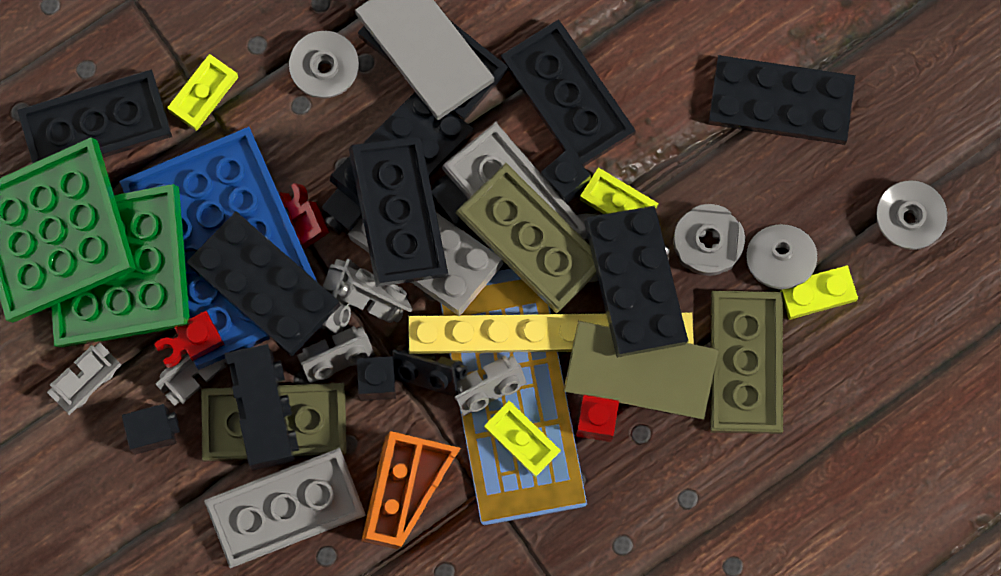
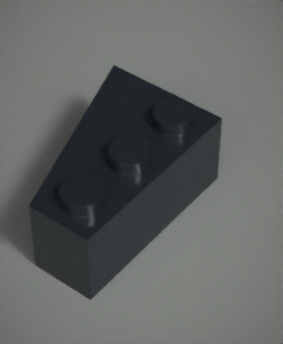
[224,344,299,471]

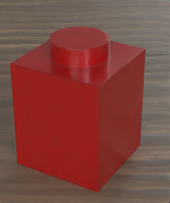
[576,395,619,442]

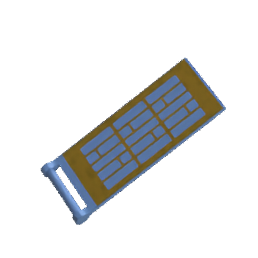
[441,248,587,526]

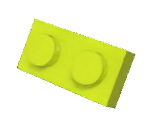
[167,54,239,131]
[580,167,658,214]
[779,265,858,320]
[484,400,561,478]

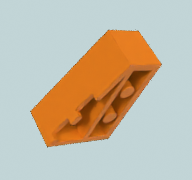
[361,431,461,549]

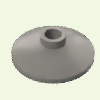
[289,31,359,98]
[876,181,947,250]
[746,224,817,289]

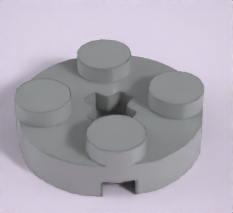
[673,204,745,276]

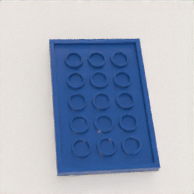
[119,127,317,370]

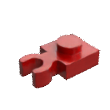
[279,183,329,250]
[154,311,225,368]

